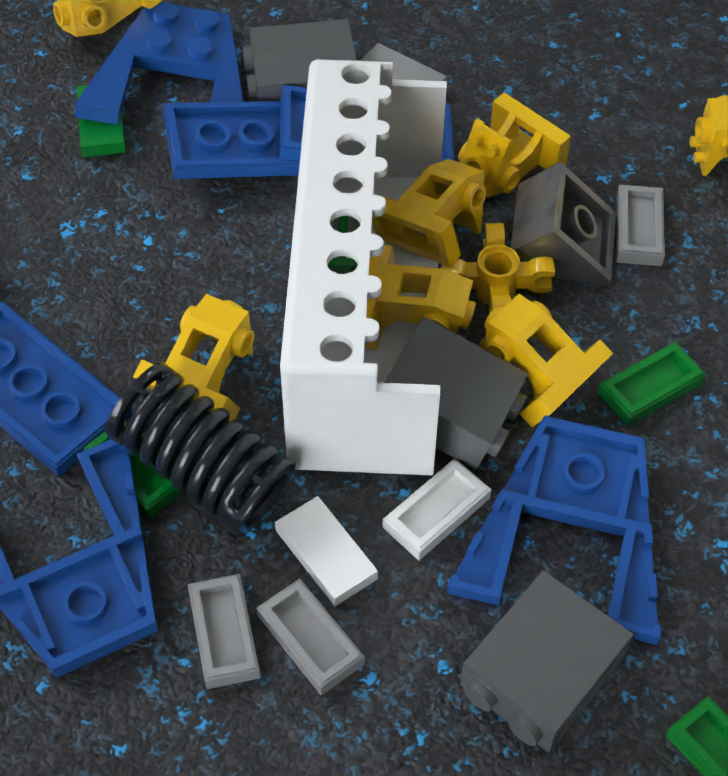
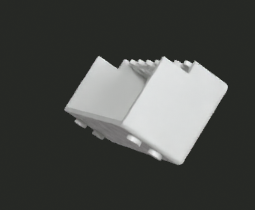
[280,59,447,476]

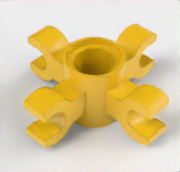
[441,223,555,314]

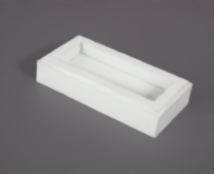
[382,458,492,561]
[275,496,378,607]

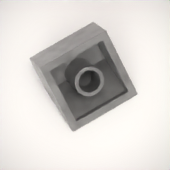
[510,162,616,285]

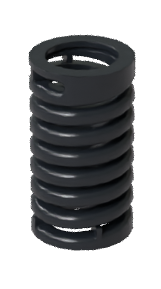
[105,362,296,537]

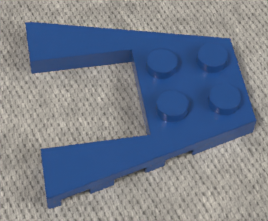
[75,2,243,125]
[447,416,661,645]
[0,439,158,678]

